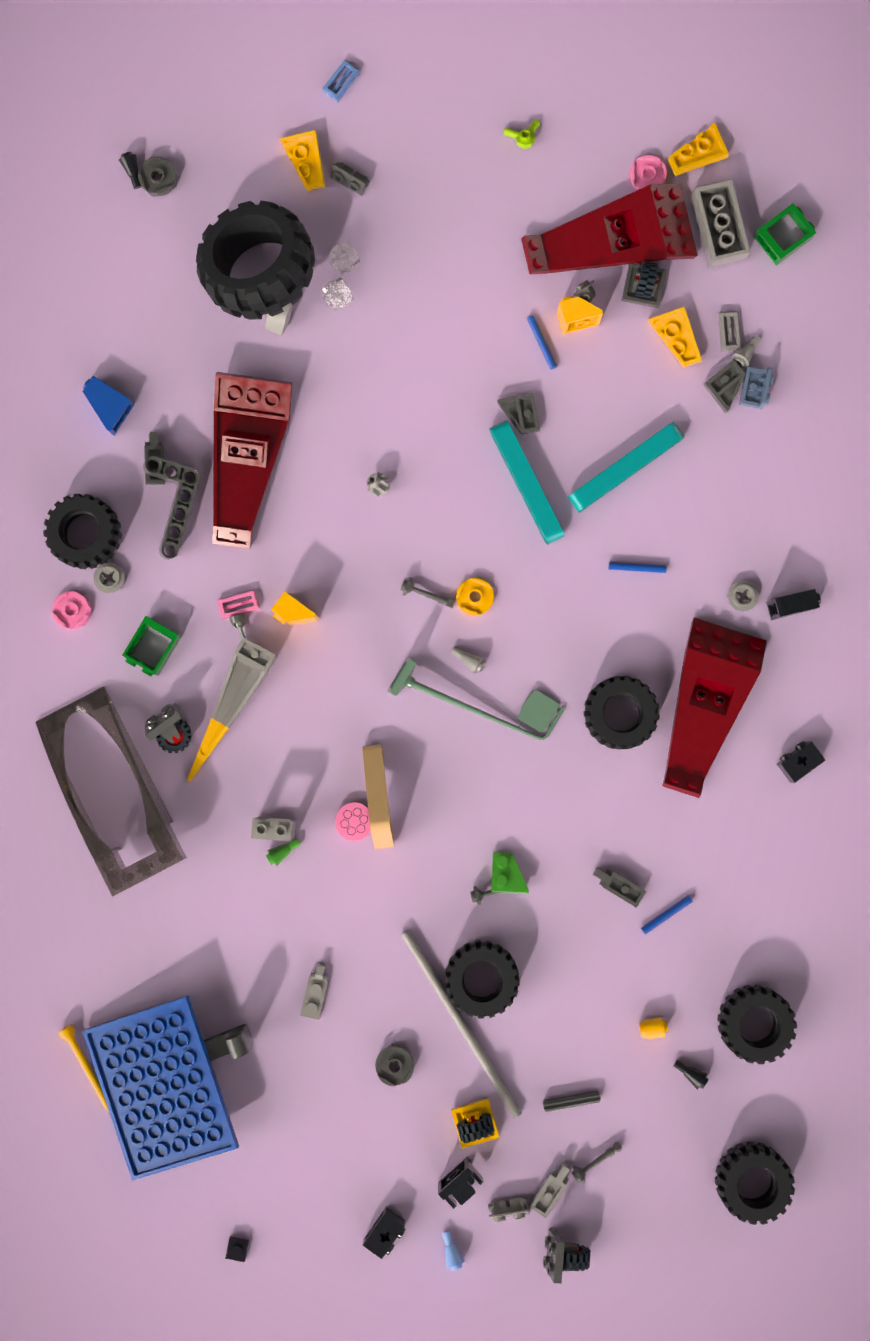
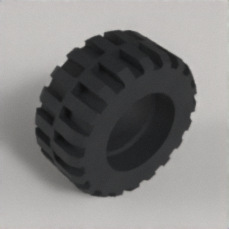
[43,493,122,569]
[583,676,660,750]
[445,940,520,1019]
[717,985,797,1064]
[715,1141,795,1225]

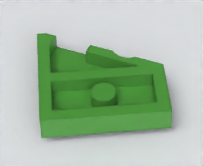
[491,852,529,894]

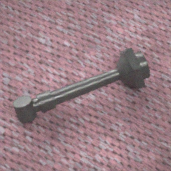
[400,577,455,608]
[470,886,503,906]
[571,1142,622,1184]

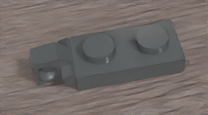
[144,432,165,485]
[593,868,646,908]

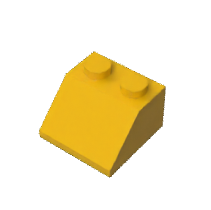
[557,296,603,334]
[271,591,319,625]

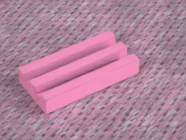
[217,590,260,619]

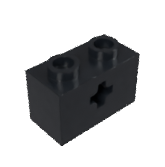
[777,741,825,783]
[362,1207,406,1259]

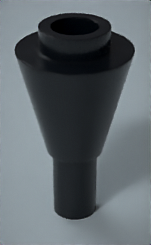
[119,152,141,189]
[673,1060,709,1090]

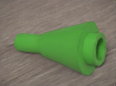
[266,839,301,866]

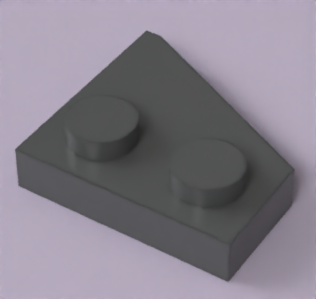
[703,360,746,413]
[497,393,540,435]

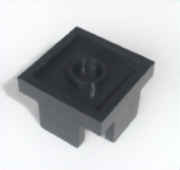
[438,1157,483,1209]

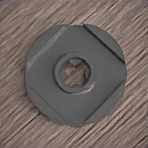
[138,157,177,197]
[375,1045,414,1086]

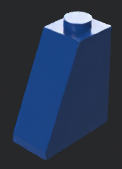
[82,376,135,436]

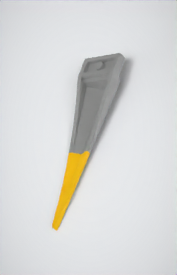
[187,637,277,782]

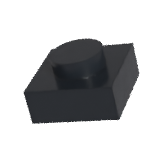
[225,1236,249,1262]

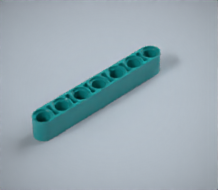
[489,420,565,545]
[568,422,685,513]

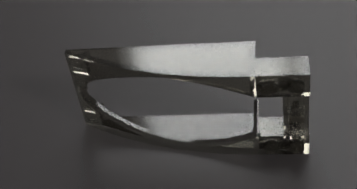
[35,687,187,897]

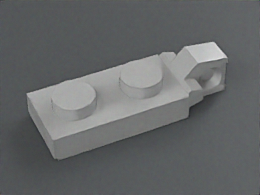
[300,963,328,1020]
[529,1162,570,1218]

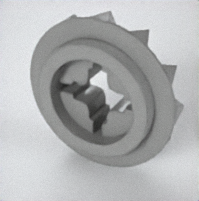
[94,563,125,593]
[727,581,759,612]

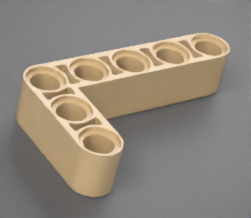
[362,744,394,849]

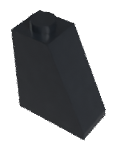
[766,589,821,621]

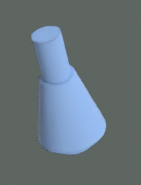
[442,1231,465,1271]

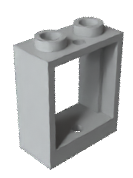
[251,817,297,841]

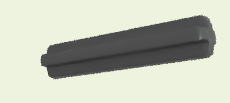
[543,1091,601,1112]

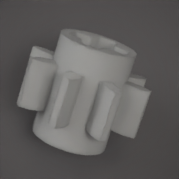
[367,472,390,497]

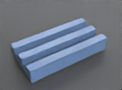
[322,60,360,103]

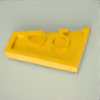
[668,122,729,176]
[279,130,326,191]
[648,307,702,368]

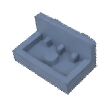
[739,366,774,409]

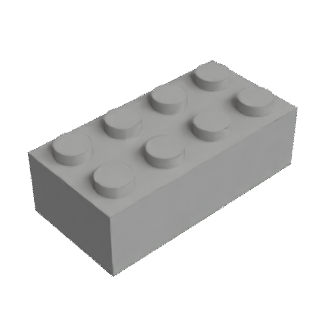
[691,180,750,268]

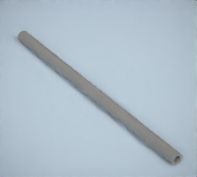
[401,930,522,1118]

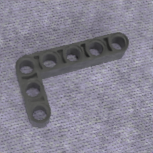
[143,456,199,560]
[204,1024,254,1061]

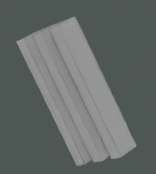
[718,311,741,352]

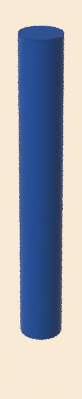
[527,315,557,370]
[608,562,667,573]
[641,896,693,935]

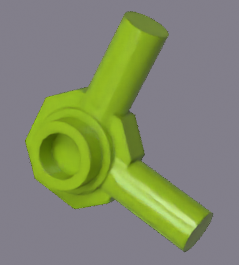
[503,119,540,149]

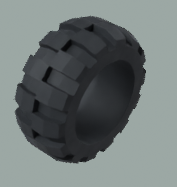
[196,200,315,320]

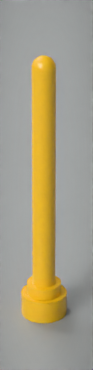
[58,1024,108,1110]

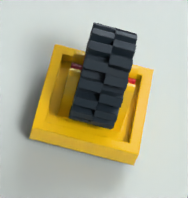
[451,1098,500,1149]

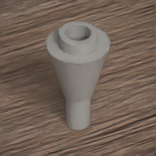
[733,336,761,367]
[451,647,486,674]

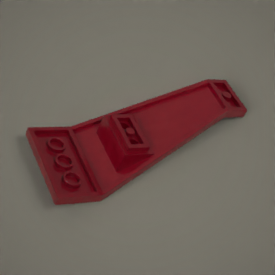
[521,184,698,275]
[212,372,293,549]
[662,617,767,798]

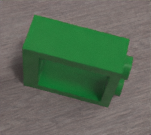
[753,203,816,266]
[122,616,182,677]

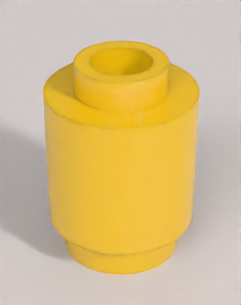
[639,1017,668,1039]

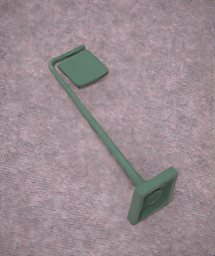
[387,658,566,740]

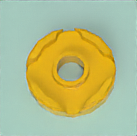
[456,577,494,616]

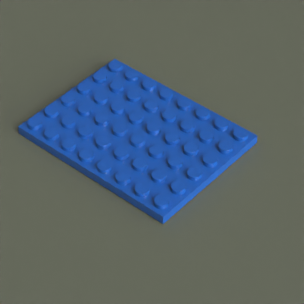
[82,996,239,1181]

